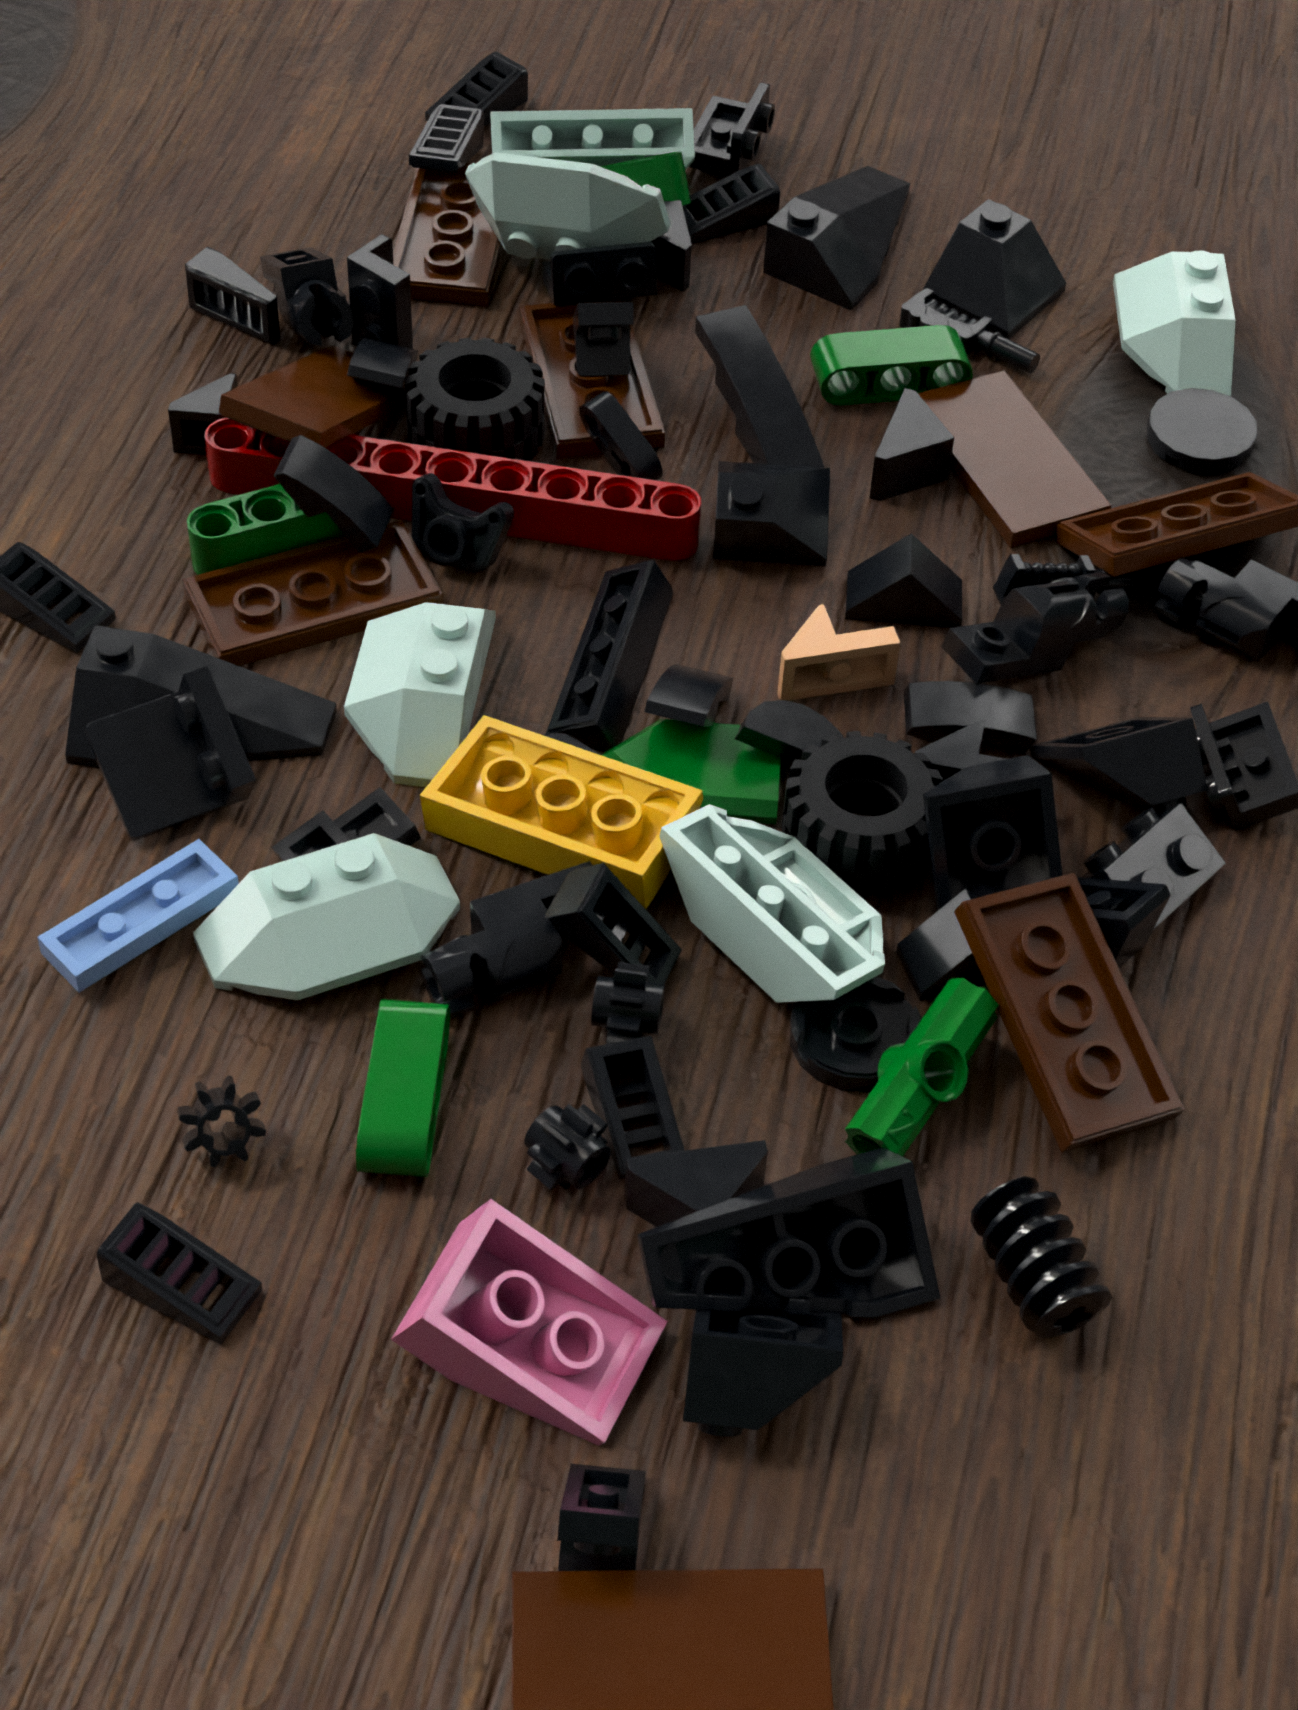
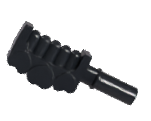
[899,288,1040,374]
[993,554,1153,605]

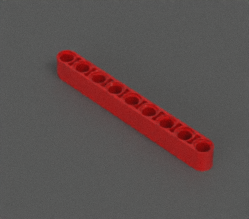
[205,418,701,561]

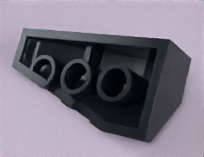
[763,166,910,311]
[65,625,337,768]
[637,1148,941,1318]

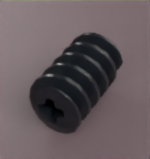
[970,1176,1113,1338]

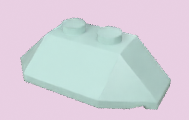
[490,108,695,170]
[465,152,671,260]
[1113,250,1236,396]
[344,602,496,787]
[659,804,885,1003]
[193,833,460,1000]

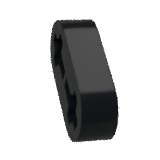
[579,392,663,480]

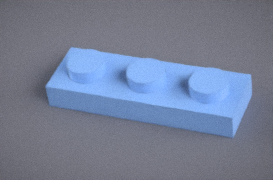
[37,839,239,993]

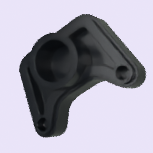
[412,473,515,572]

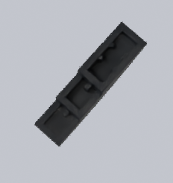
[695,305,825,468]

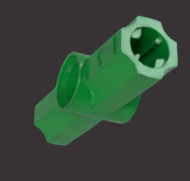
[845,978,999,1157]

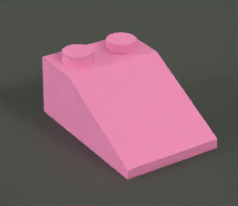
[391,1199,668,1446]

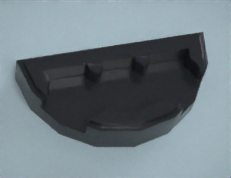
[735,700,844,763]

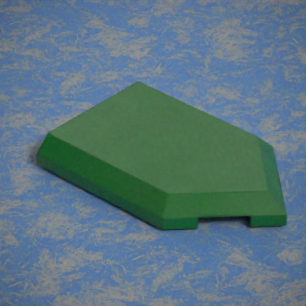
[602,718,781,824]

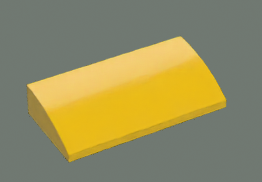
[420,715,703,909]

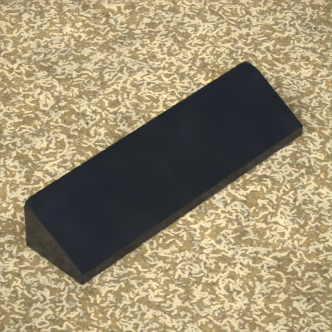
[545,560,673,752]

